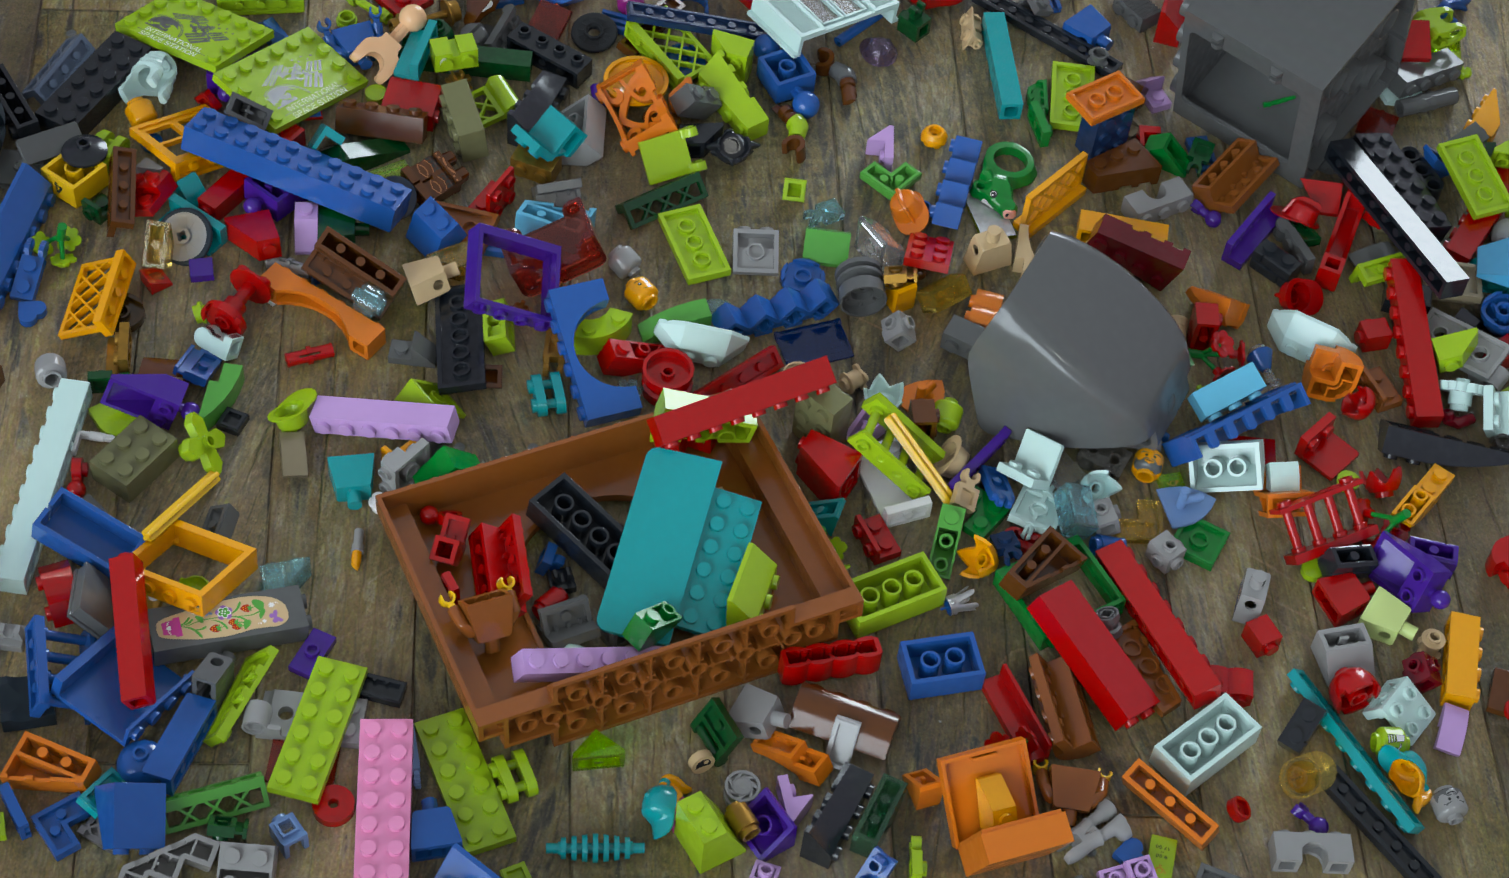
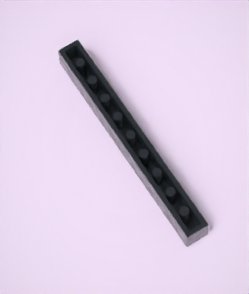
[1324,138,1470,299]

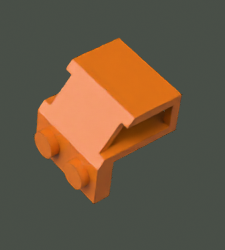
[1253,465,1315,518]

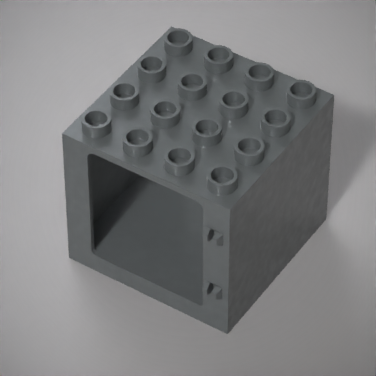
[1170,0,1417,189]

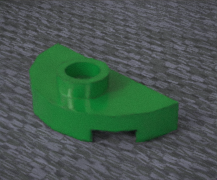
[1025,79,1049,116]

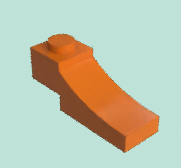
[750,730,834,787]

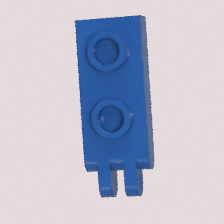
[978,465,1015,509]

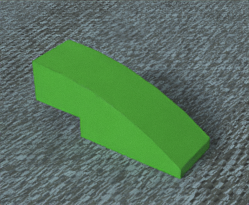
[637,298,712,343]
[199,363,245,430]

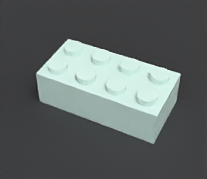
[1149,693,1262,796]

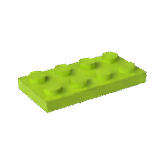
[1049,61,1095,132]
[1436,134,1509,220]
[658,204,731,285]

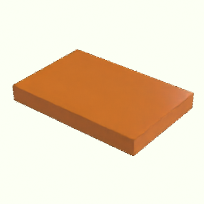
[1065,70,1145,126]

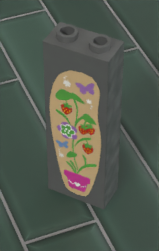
[148,585,313,666]

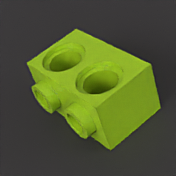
[482,298,516,356]

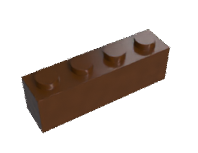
[335,98,428,144]

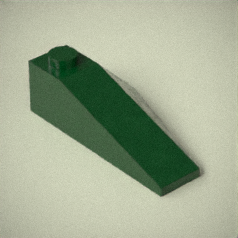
[318,138,410,171]

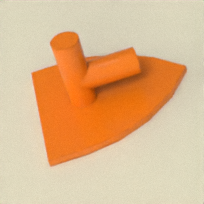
[900,380,945,412]

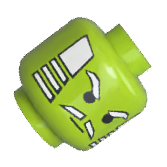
[1370,726,1410,757]

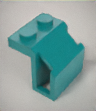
[511,105,588,162]

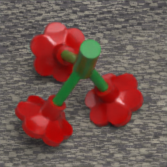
[1188,330,1246,382]
[1351,498,1411,548]

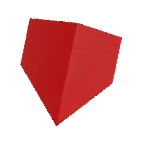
[1300,178,1343,217]

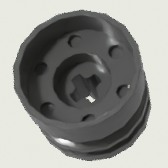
[834,256,888,317]

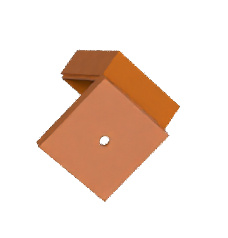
[936,736,1074,877]

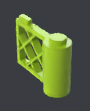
[471,75,519,128]

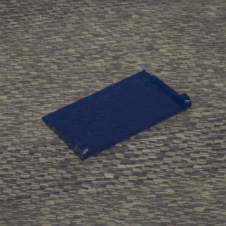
[774,318,854,365]

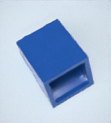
[94,782,166,855]

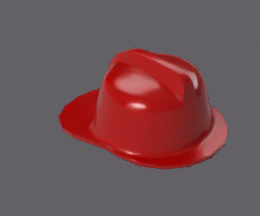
[1270,196,1322,229]
[1274,278,1324,315]

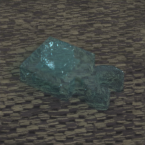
[803,198,845,227]

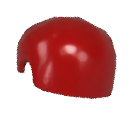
[1341,386,1376,421]

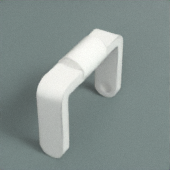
[71,431,115,456]

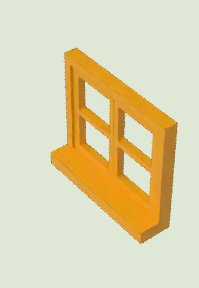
[129,104,224,183]

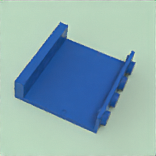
[50,626,195,747]

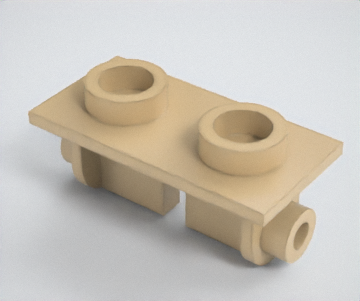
[960,6,983,50]

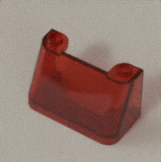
[501,196,607,297]

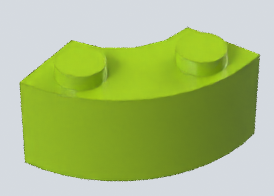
[574,307,633,355]

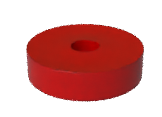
[312,785,355,827]

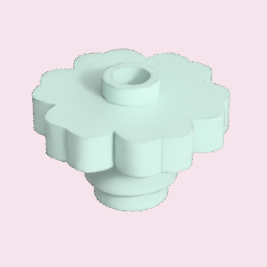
[1438,378,1483,412]

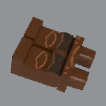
[400,150,469,206]

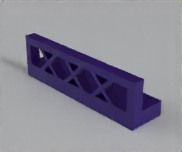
[1221,191,1282,270]

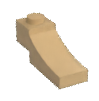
[1012,224,1034,277]

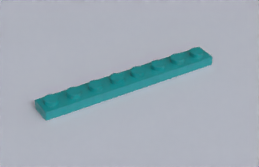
[1287,668,1425,835]

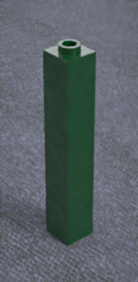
[398,38,533,82]

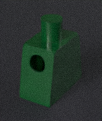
[317,205,370,244]

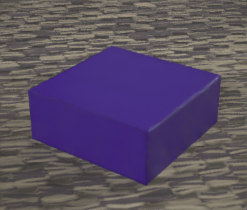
[189,257,215,283]

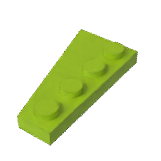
[203,645,279,747]

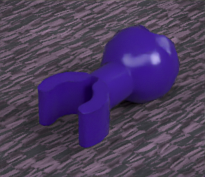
[1190,199,1221,228]
[1290,802,1329,833]

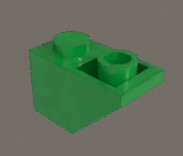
[622,601,683,652]

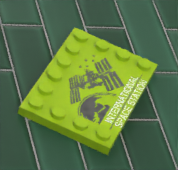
[115,0,274,73]
[212,27,369,134]

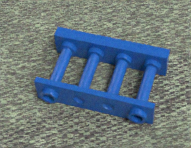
[25,615,97,725]

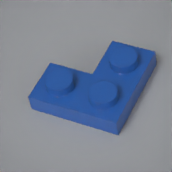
[30,791,91,862]

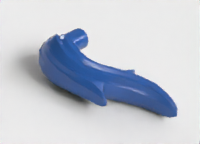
[1437,0,1471,23]

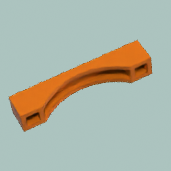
[261,262,386,360]

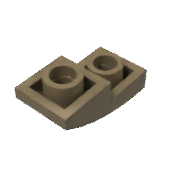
[279,432,308,478]

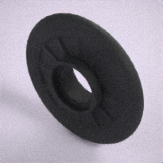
[571,12,618,53]

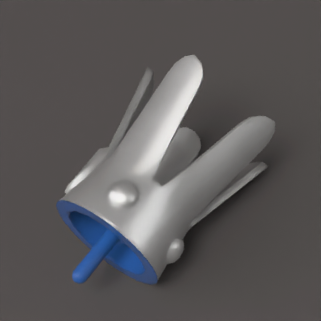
[941,586,979,616]

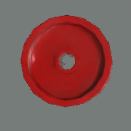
[641,348,694,406]

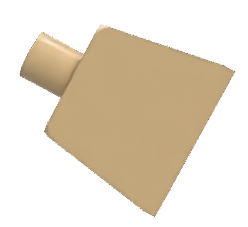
[963,225,1012,276]
[402,256,460,306]

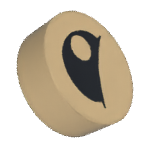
[688,749,715,774]

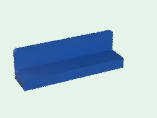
[142,693,217,796]

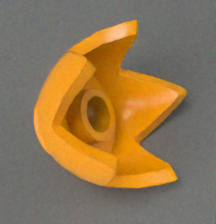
[957,534,999,579]

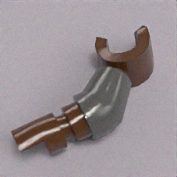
[815,47,857,105]

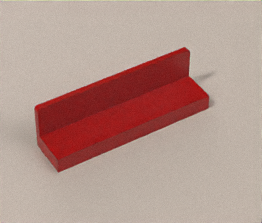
[982,663,1052,766]

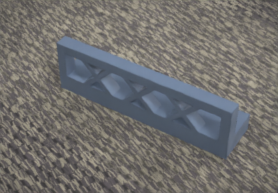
[21,33,96,105]

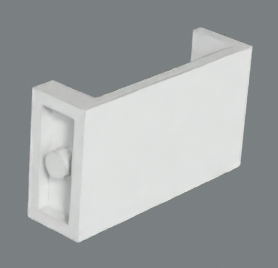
[855,438,933,528]

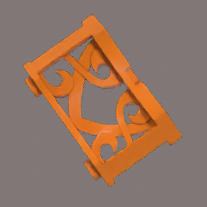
[595,58,678,157]

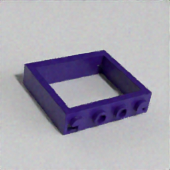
[464,223,562,332]

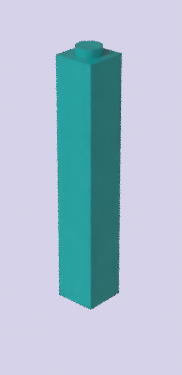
[981,12,1023,119]

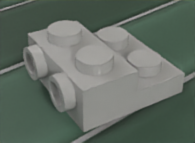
[732,226,779,276]
[378,438,430,492]

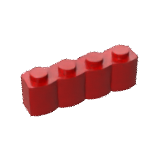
[777,636,883,685]

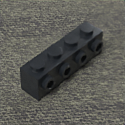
[507,22,592,89]
[0,63,41,140]

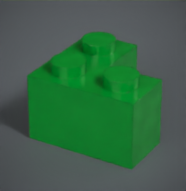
[412,445,480,483]

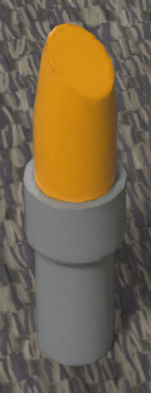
[351,528,364,570]

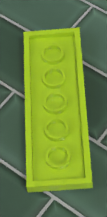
[267,656,368,805]
[414,708,517,856]

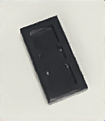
[359,673,408,708]

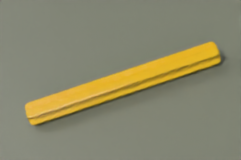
[884,413,953,504]
[141,470,221,542]

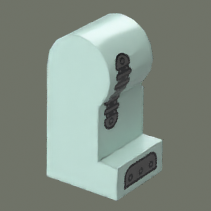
[194,325,244,361]

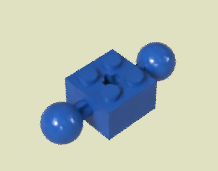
[754,34,820,119]

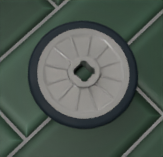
[155,208,213,266]

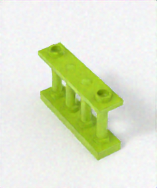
[847,392,946,500]

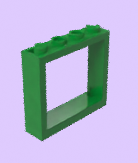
[993,534,1126,651]

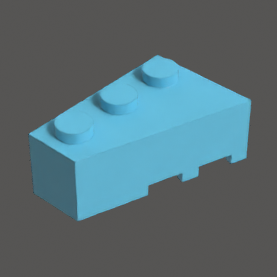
[514,200,597,255]
[1187,361,1267,423]

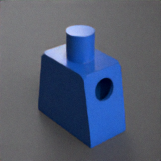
[1062,4,1114,51]
[411,797,463,862]

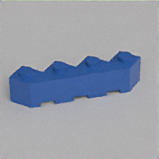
[929,135,983,230]
[711,278,840,337]

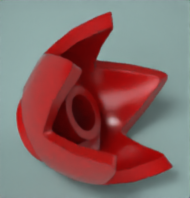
[1359,466,1402,498]

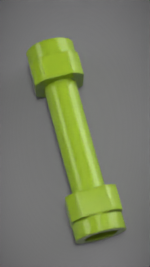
[346,0,393,25]

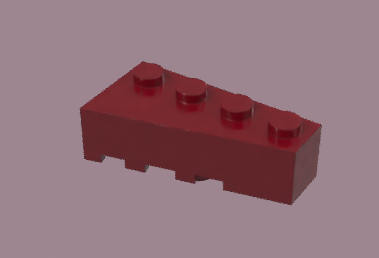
[1086,214,1191,292]

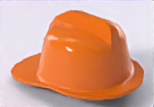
[890,188,930,235]

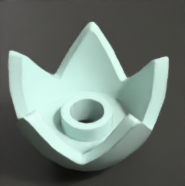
[863,373,904,409]
[1079,470,1123,507]

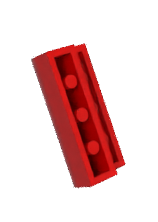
[468,513,533,618]

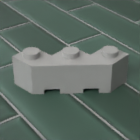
[118,833,220,878]

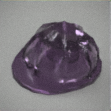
[859,36,898,67]

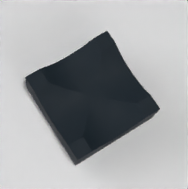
[0,670,57,733]

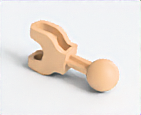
[349,4,427,85]

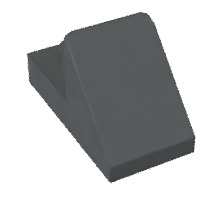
[388,331,437,368]

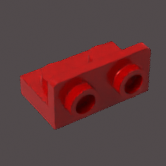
[852,514,901,566]

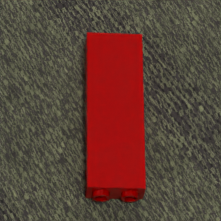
[1027,580,1160,731]

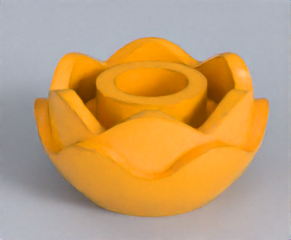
[921,124,948,149]

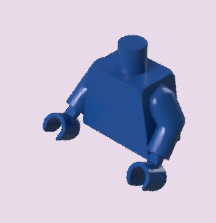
[316,6,384,70]

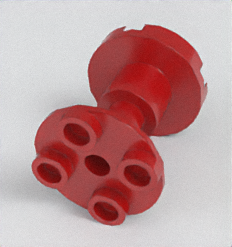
[201,265,272,335]

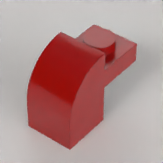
[429,513,472,567]
[1485,535,1509,589]

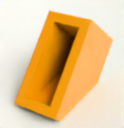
[975,772,1017,829]

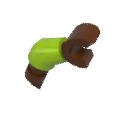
[771,105,809,164]

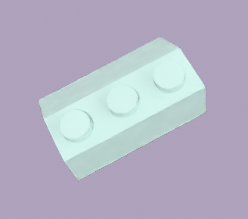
[1189,439,1265,493]

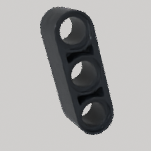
[1401,146,1444,202]

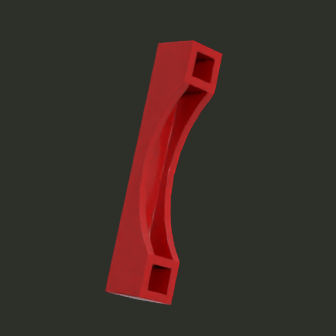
[1314,188,1365,292]

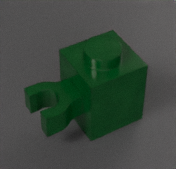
[897,0,932,43]

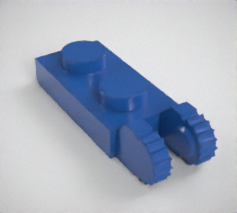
[9,238,49,301]

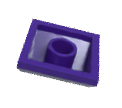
[746,787,798,862]

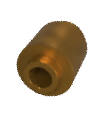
[724,801,761,842]

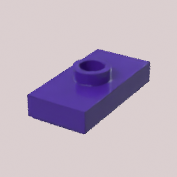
[288,628,337,680]

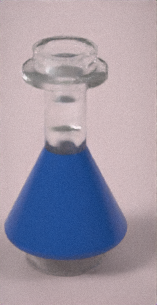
[1247,344,1283,391]

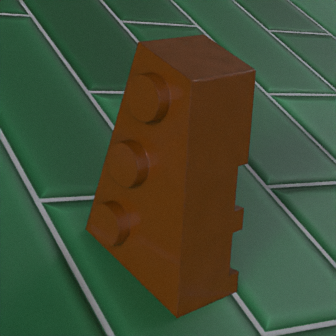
[998,526,1088,601]

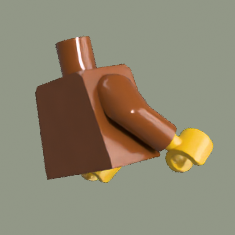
[438,576,521,653]
[1032,759,1113,827]

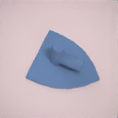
[1156,486,1216,529]

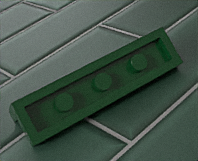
[615,171,709,230]

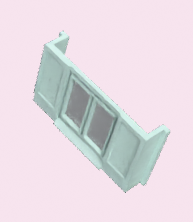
[747,0,900,59]

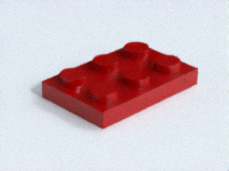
[903,232,954,274]

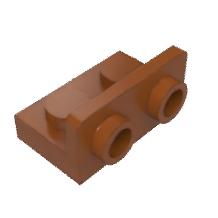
[1357,365,1403,413]

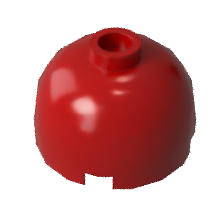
[1328,667,1381,715]

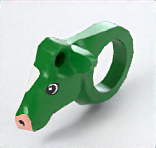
[970,141,1037,219]

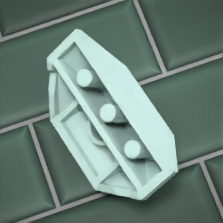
[1267,309,1358,363]
[654,319,750,367]

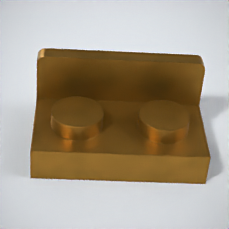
[106,322,132,374]

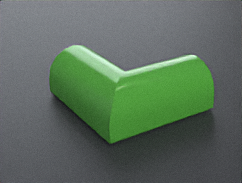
[860,161,922,200]

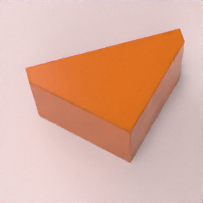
[902,768,943,810]

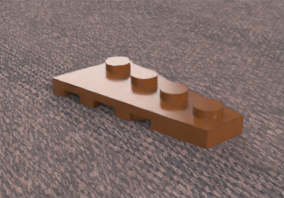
[1115,618,1182,718]

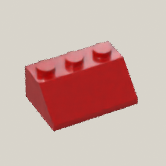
[1153,0,1185,48]

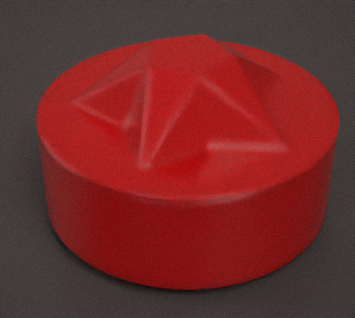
[1226,796,1251,823]

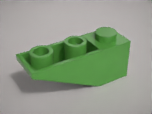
[929,503,966,580]

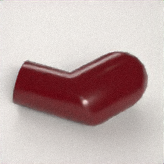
[1442,409,1476,429]

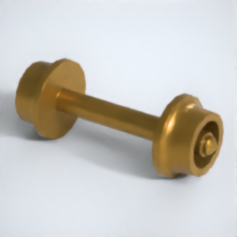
[388,0,462,38]

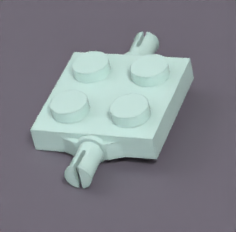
[1007,482,1069,540]

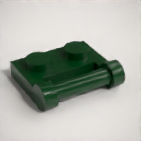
[690,697,744,767]

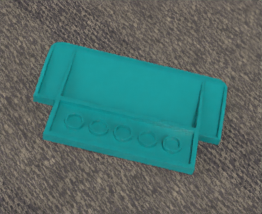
[596,447,762,646]

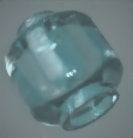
[350,283,387,318]

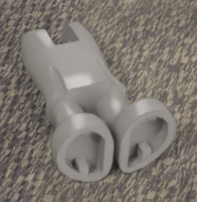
[1057,798,1133,865]

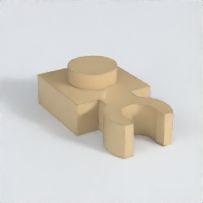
[949,468,981,514]

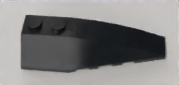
[1378,419,1509,467]

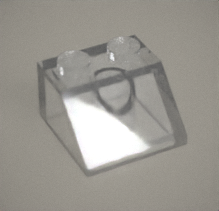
[854,216,905,275]

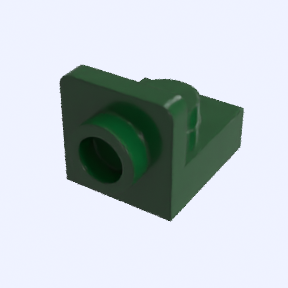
[81,192,108,225]

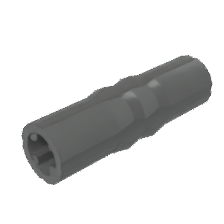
[1394,87,1459,117]

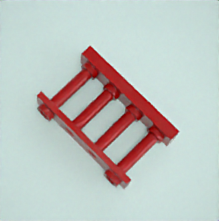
[1269,475,1380,566]

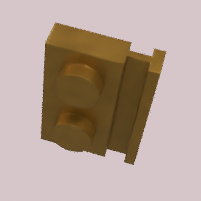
[884,265,918,287]

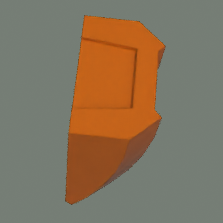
[1185,286,1250,329]

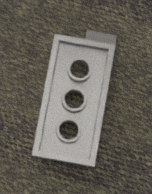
[1427,307,1509,392]
[241,689,368,749]

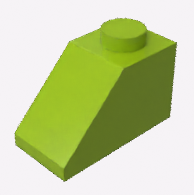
[1431,327,1478,373]

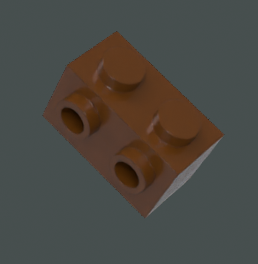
[907,398,940,441]

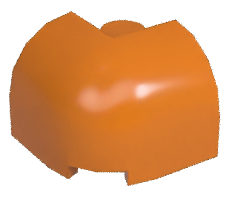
[1302,344,1364,402]

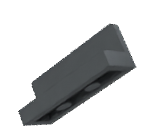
[15,121,82,169]

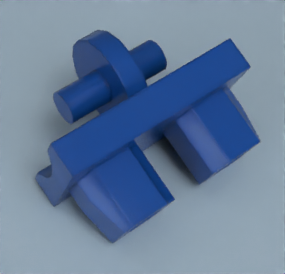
[855,846,898,878]

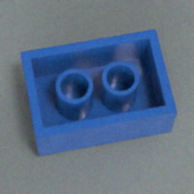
[897,631,986,700]

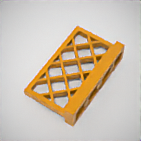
[1012,151,1088,239]
[58,249,136,340]

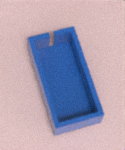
[31,486,145,578]

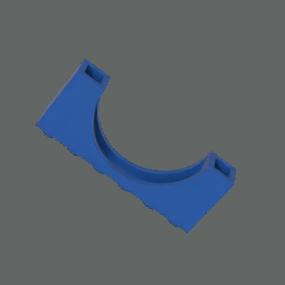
[544,278,643,428]

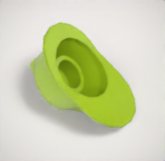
[267,388,317,432]

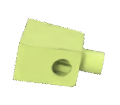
[1357,586,1419,645]

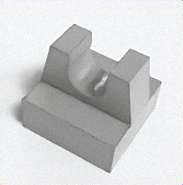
[0,623,26,653]

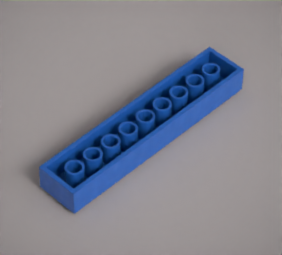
[181,107,412,233]

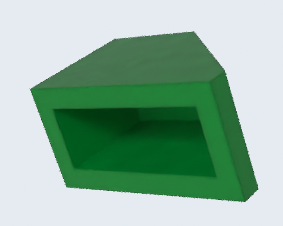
[1145,132,1192,178]

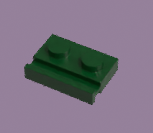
[206,815,250,841]

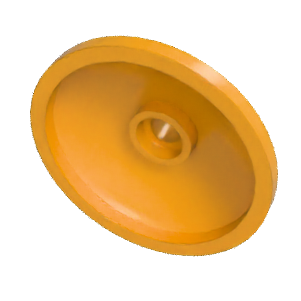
[603,56,669,107]

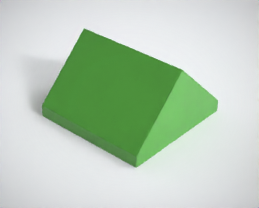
[802,226,851,268]

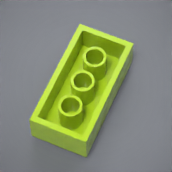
[846,551,947,639]

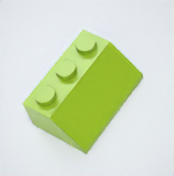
[726,542,780,626]

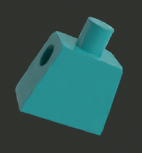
[327,453,375,510]

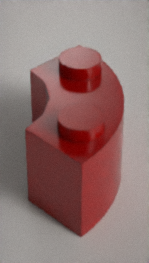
[35,559,75,629]

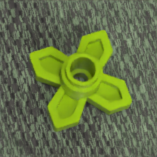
[178,412,225,474]

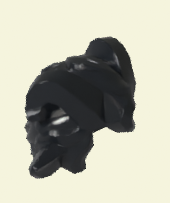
[706,128,761,166]

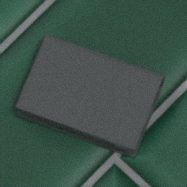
[67,561,114,639]

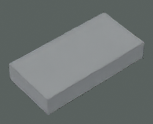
[825,714,862,770]

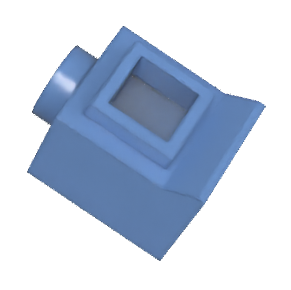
[268,812,309,859]

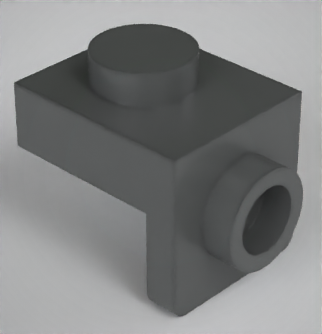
[1018,0,1054,17]

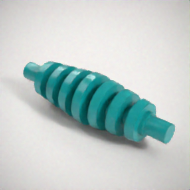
[546,833,645,863]

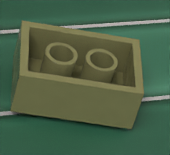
[439,79,489,163]
[792,384,853,444]
[89,415,180,503]

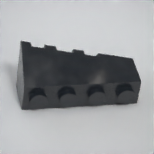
[507,70,569,147]
[800,762,875,869]

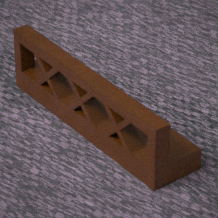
[107,146,137,238]

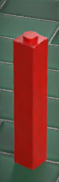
[198,124,306,221]
[109,552,156,710]

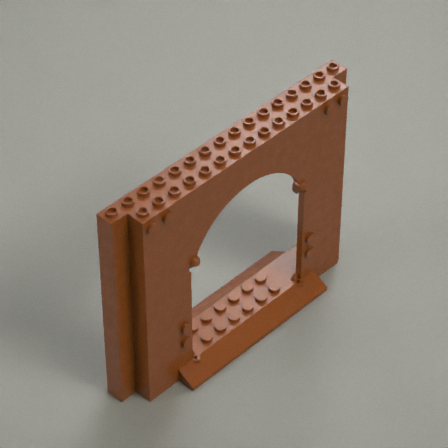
[375,389,864,748]

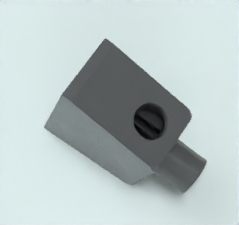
[192,651,236,713]

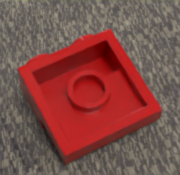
[135,170,178,217]

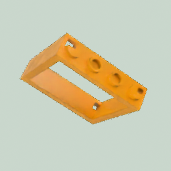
[132,519,258,617]

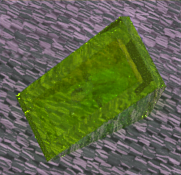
[572,729,625,771]

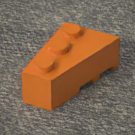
[0,731,102,794]

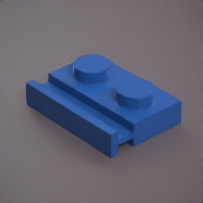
[172,344,223,387]

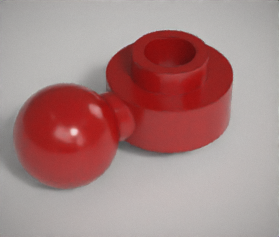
[66,457,89,498]
[419,505,462,526]

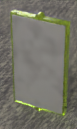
[966,192,1017,239]

